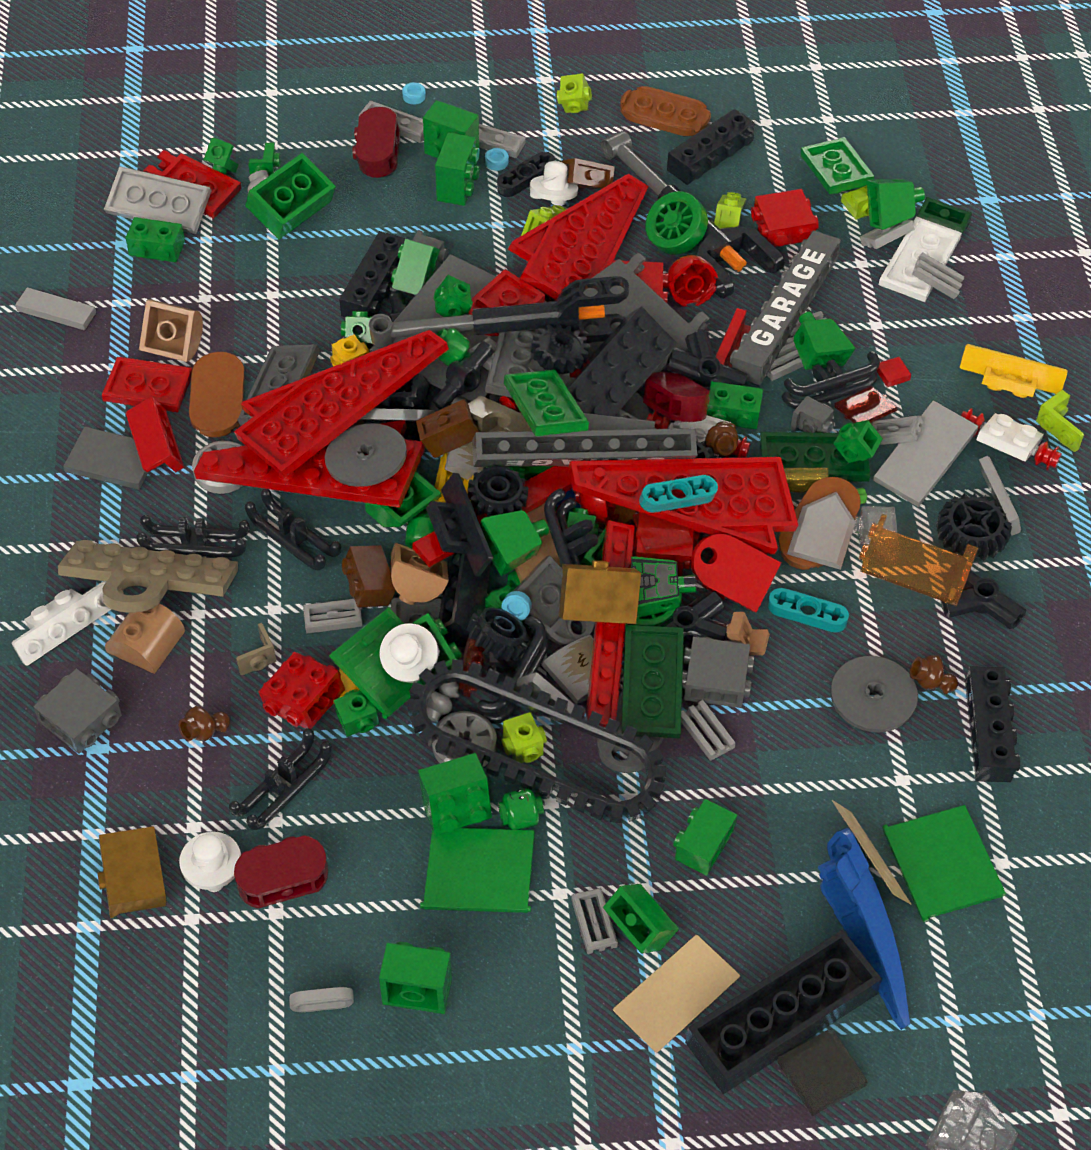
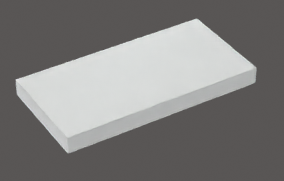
[879,216,962,302]

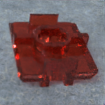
[459,638,484,698]

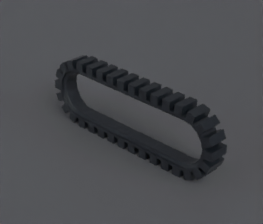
[408,659,666,823]

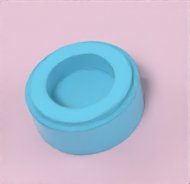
[402,82,426,104]
[485,148,509,171]
[502,591,532,621]

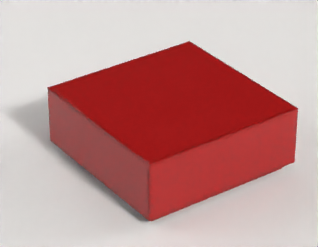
[876,357,911,388]

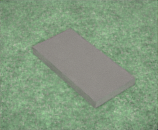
[104,166,211,234]
[873,401,978,507]

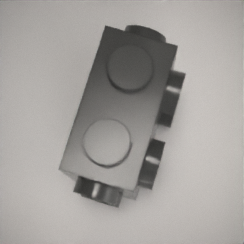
[682,637,754,708]
[33,668,122,754]

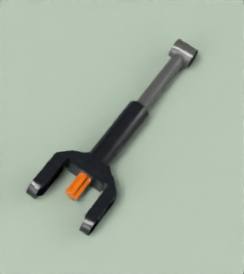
[601,131,785,299]
[368,276,629,348]

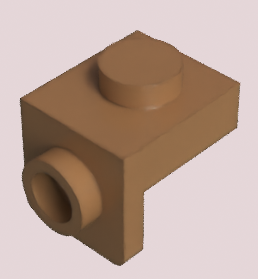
[726,612,770,655]

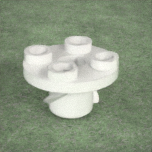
[530,161,578,206]
[380,624,439,683]
[179,832,241,892]

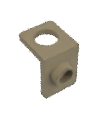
[236,623,277,675]

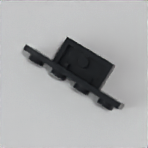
[426,473,493,576]

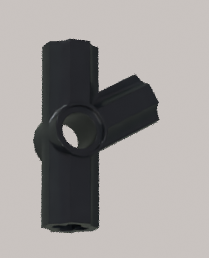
[666,331,747,387]
[940,563,1026,629]
[658,590,727,641]

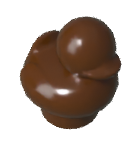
[705,421,739,456]
[910,655,958,694]
[178,706,230,742]

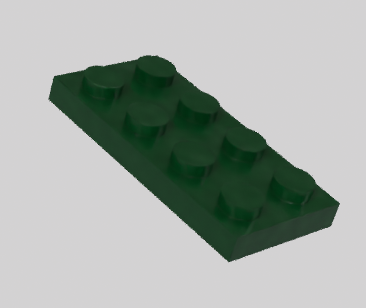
[760,432,870,482]
[621,625,684,738]

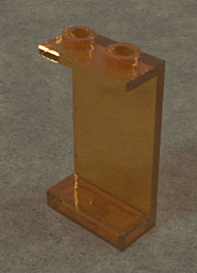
[859,514,978,606]

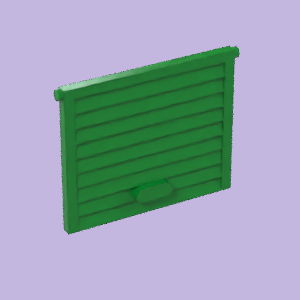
[329,607,424,719]
[882,805,1006,923]
[420,828,535,913]

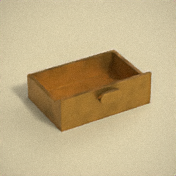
[559,560,641,624]
[97,826,166,918]

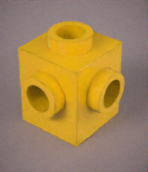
[330,334,369,367]

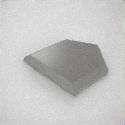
[787,492,856,570]

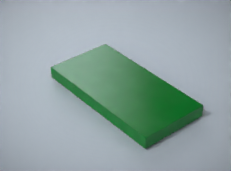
[504,370,589,436]

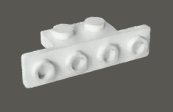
[12,581,111,665]

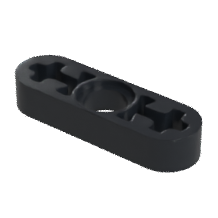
[497,152,555,197]

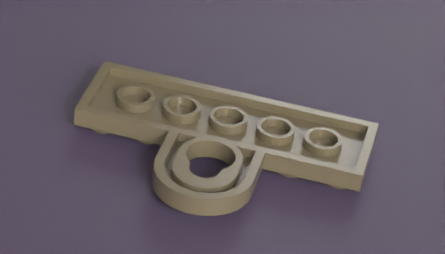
[58,540,238,613]

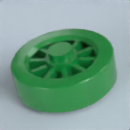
[645,191,708,255]

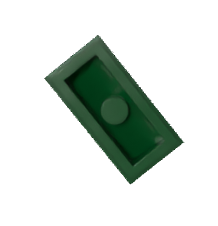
[917,197,972,233]

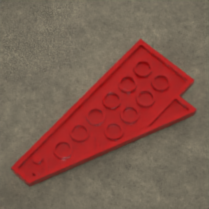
[508,174,649,300]
[234,330,449,478]
[194,420,425,508]
[568,457,799,554]

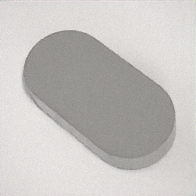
[289,987,354,1012]

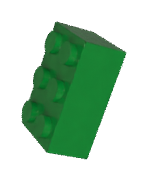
[245,153,336,240]

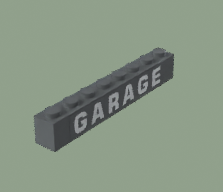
[730,230,841,385]
[472,429,697,467]

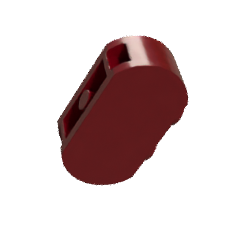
[352,107,401,178]
[643,372,710,422]
[234,835,328,908]

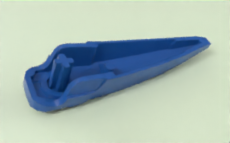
[818,827,910,1030]

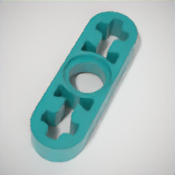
[639,475,718,513]
[768,588,849,633]

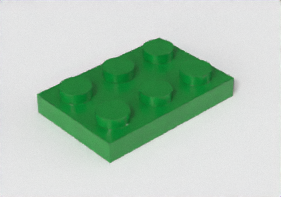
[801,137,874,195]

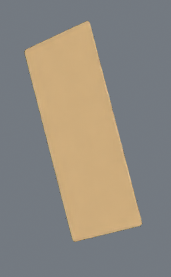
[832,800,912,905]
[613,935,740,1053]

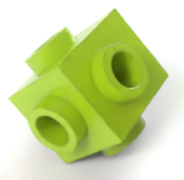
[557,73,592,113]
[502,712,547,763]

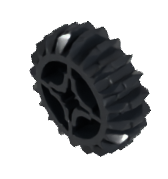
[936,493,1012,561]

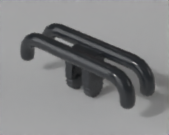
[782,351,880,409]
[245,489,341,571]
[544,489,599,567]
[136,515,250,558]
[477,615,549,724]
[229,728,332,830]

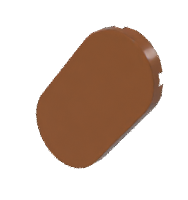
[620,86,711,136]
[189,352,245,437]
[778,477,861,570]

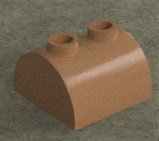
[139,299,203,362]
[391,543,449,605]
[105,603,185,674]

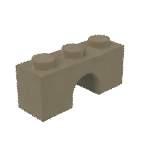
[468,395,532,432]

